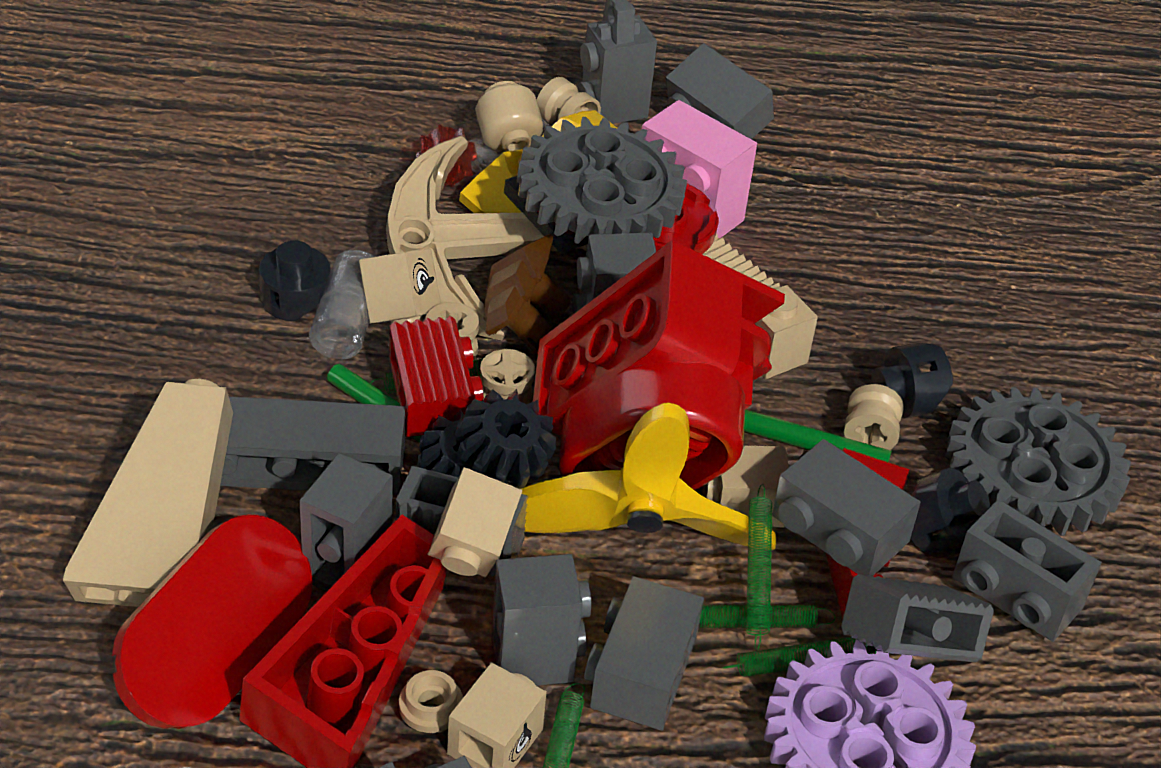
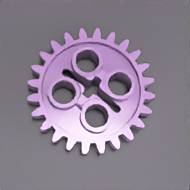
[764,640,976,768]

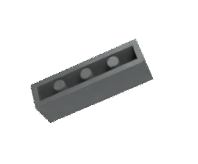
[220,396,406,495]

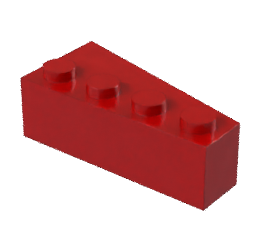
[239,514,447,768]

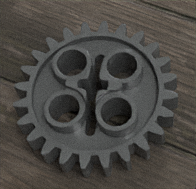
[517,117,687,244]
[945,387,1131,536]

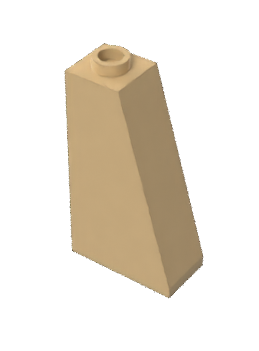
[63,379,233,607]

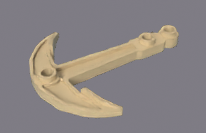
[386,136,587,341]

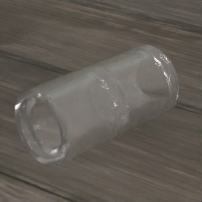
[309,250,374,360]

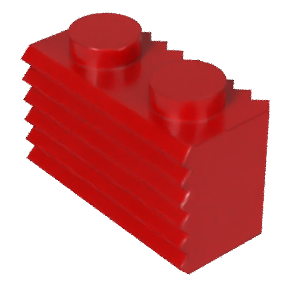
[389,316,484,437]

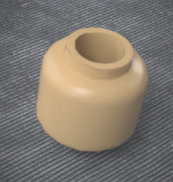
[476,81,543,153]

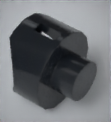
[259,240,331,321]
[871,343,953,419]
[911,468,990,553]

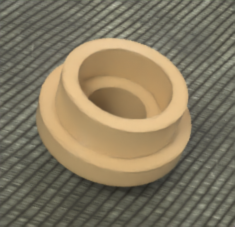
[399,670,463,733]

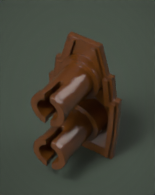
[483,234,571,356]

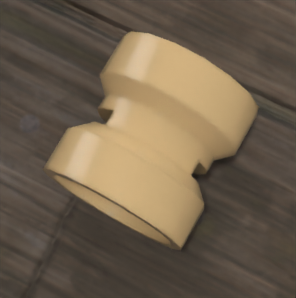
[536,77,601,124]

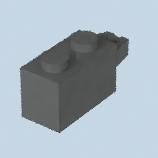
[577,0,657,124]

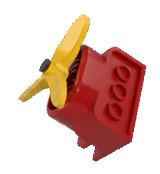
[521,240,785,550]

